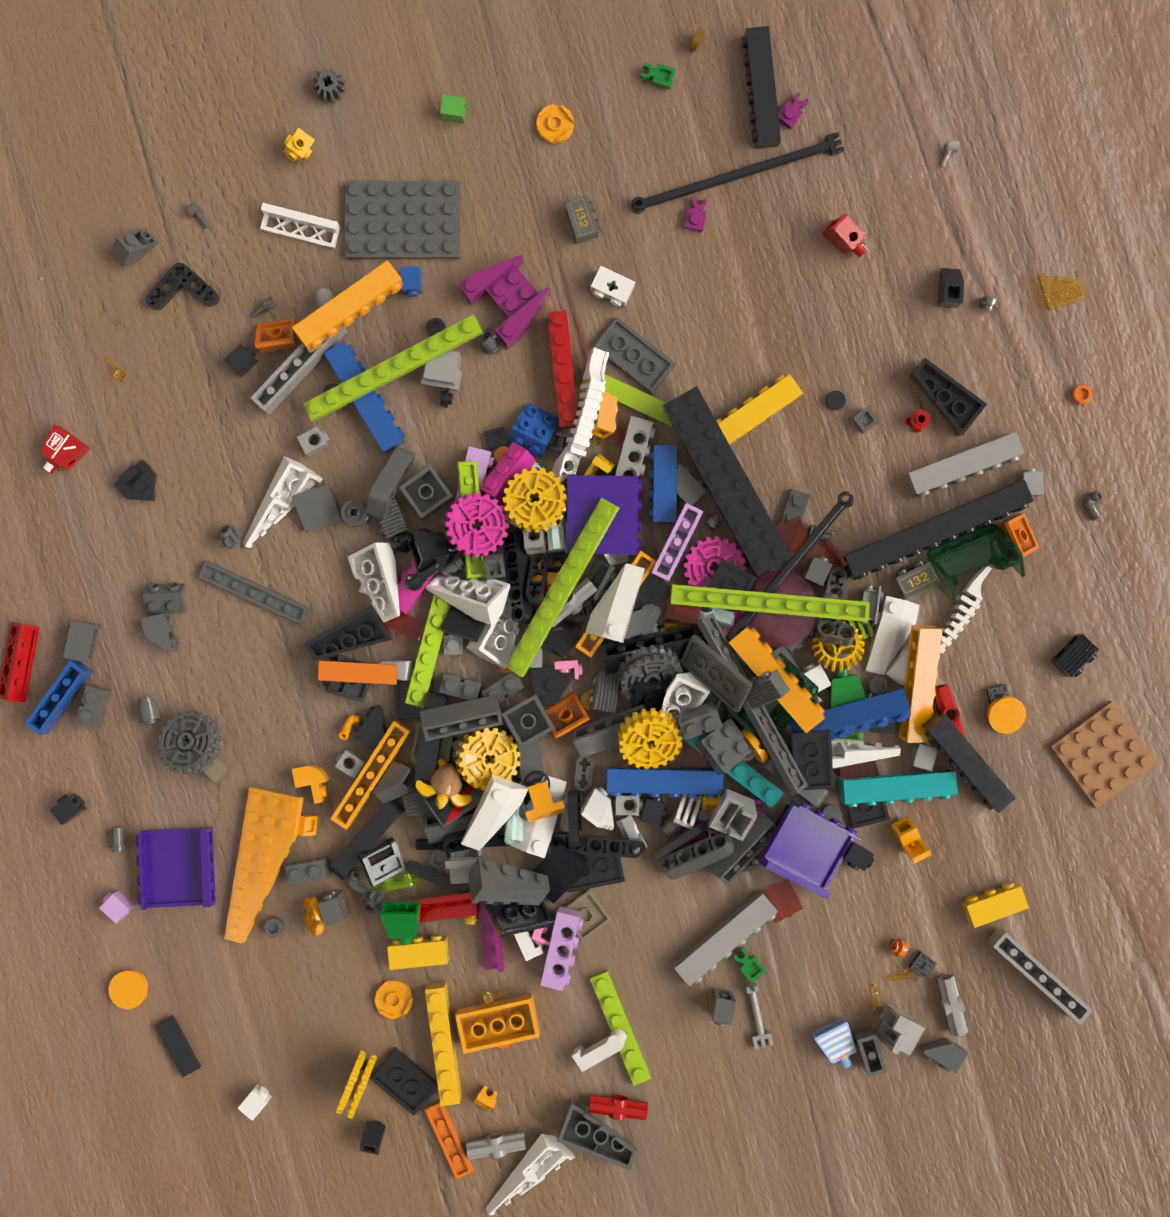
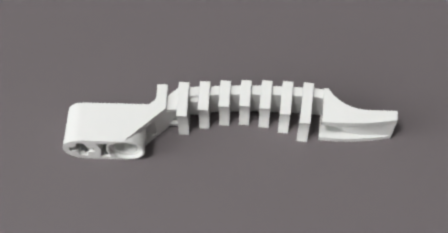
[552,347,609,493]
[886,566,992,686]

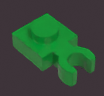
[640,63,676,90]
[733,946,766,983]

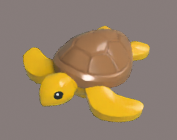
[415,759,472,809]

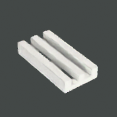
[673,794,703,829]

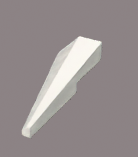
[242,456,323,548]
[831,738,901,768]
[486,1134,575,1215]

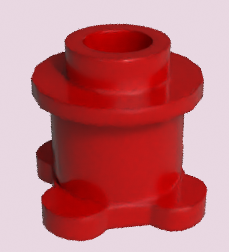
[906,410,930,433]

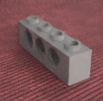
[615,416,656,478]

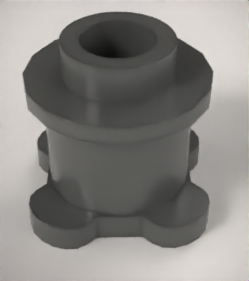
[475,328,500,354]

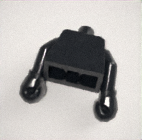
[391,528,457,591]

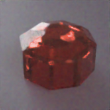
[608,425,626,445]

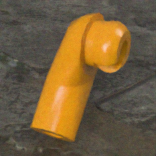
[339,714,361,740]

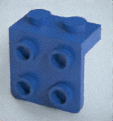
[508,404,559,459]

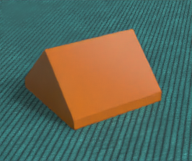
[255,318,299,354]
[996,513,1039,560]
[545,692,590,739]

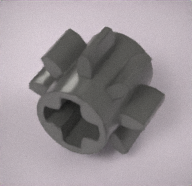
[216,525,242,549]
[362,889,387,913]

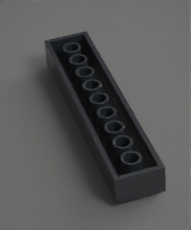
[662,386,792,576]
[838,480,1034,581]

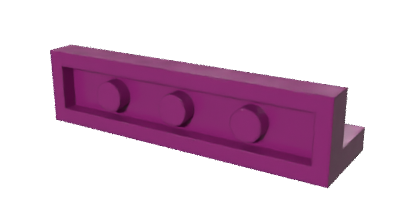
[478,901,505,972]

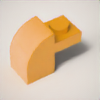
[292,764,329,804]
[891,816,931,864]

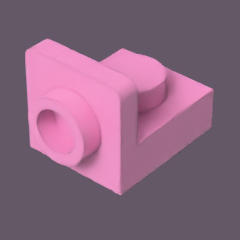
[555,659,582,680]
[531,927,551,946]

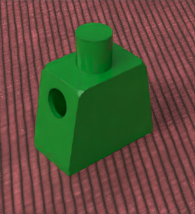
[828,667,866,709]
[380,901,421,945]

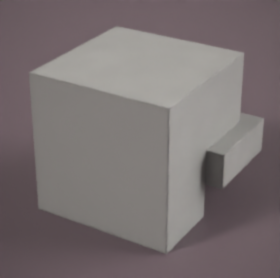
[421,351,462,391]
[708,789,757,841]
[445,847,486,884]
[876,1004,925,1055]

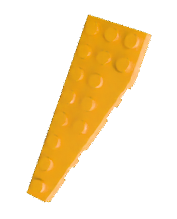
[224,787,303,943]

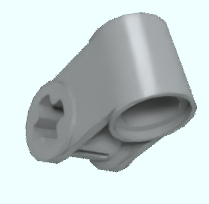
[378,660,413,680]

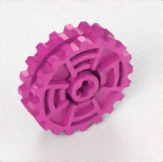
[444,493,509,557]
[683,536,747,587]

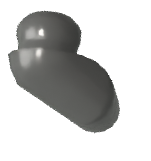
[1085,491,1102,520]
[741,856,762,872]
[348,870,369,897]

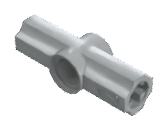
[552,578,598,627]
[937,974,968,1037]
[466,1131,526,1160]

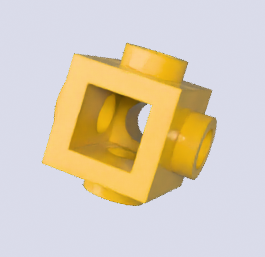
[283,128,315,164]

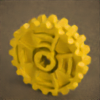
[503,467,568,533]
[617,708,682,769]
[455,727,520,791]
[336,1050,377,1119]

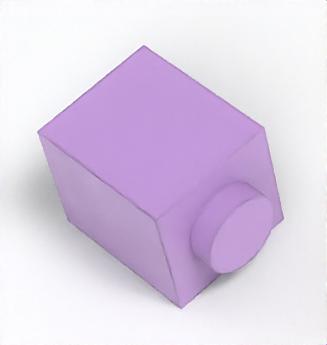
[99,890,136,924]

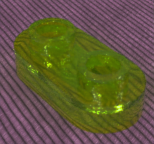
[379,873,419,892]

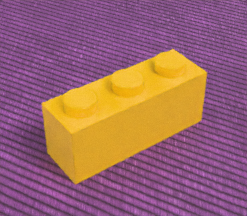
[961,882,1029,928]
[387,934,449,970]

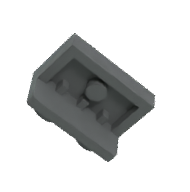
[589,560,620,602]
[142,582,187,614]

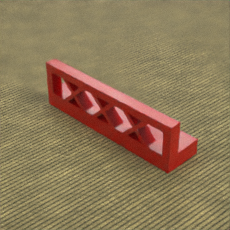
[0,622,40,702]
[403,893,479,923]

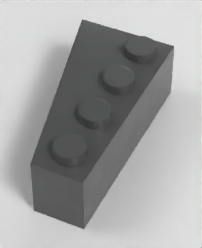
[468,858,550,905]
[557,1099,637,1170]

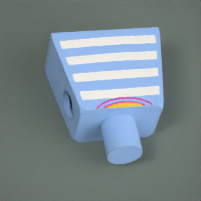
[811,1016,856,1069]

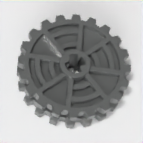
[618,645,683,699]
[157,710,223,775]

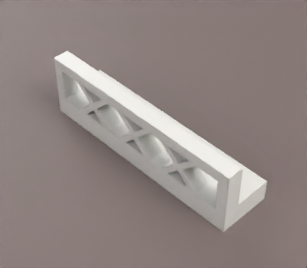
[260,203,341,249]

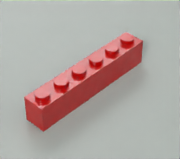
[548,310,578,430]

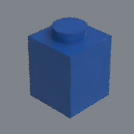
[400,266,423,297]

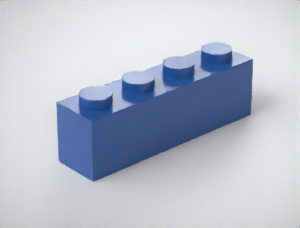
[649,445,677,524]
[24,660,94,735]

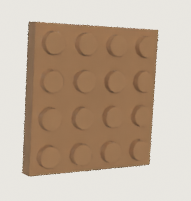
[1049,701,1158,808]

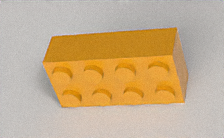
[455,993,540,1054]

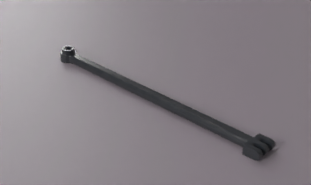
[631,132,844,214]
[726,491,854,641]

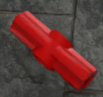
[934,684,966,738]
[588,1094,648,1121]

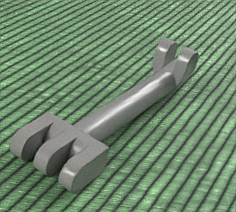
[745,982,773,1049]

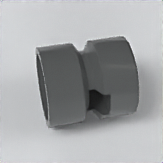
[341,500,370,527]

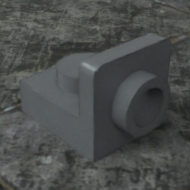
[483,554,506,579]

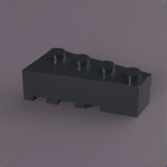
[910,358,987,436]
[305,605,393,661]

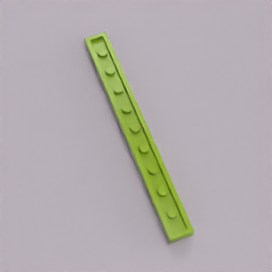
[303,314,483,422]
[506,497,619,677]
[671,584,870,622]

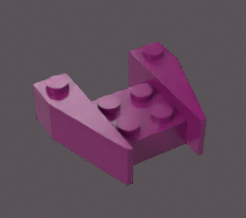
[458,255,550,349]

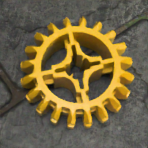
[812,621,865,672]

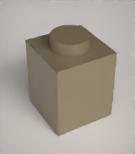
[204,752,233,783]

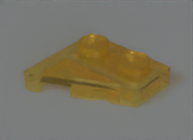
[1037,274,1086,311]

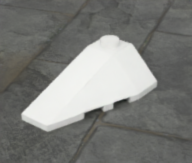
[348,543,400,622]
[586,563,645,643]
[426,575,510,625]
[466,596,520,669]
[865,596,920,675]
[661,672,710,734]
[461,774,528,851]
[505,776,567,858]
[581,786,614,830]

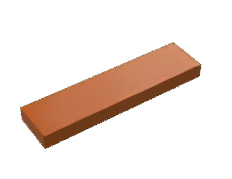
[318,661,398,685]
[424,1101,474,1180]

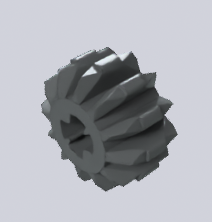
[313,67,346,102]

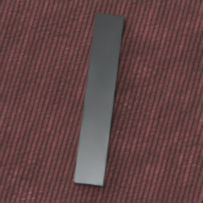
[197,560,310,625]

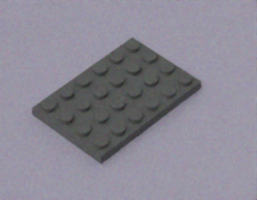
[345,181,460,259]

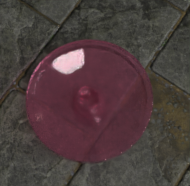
[739,570,817,648]

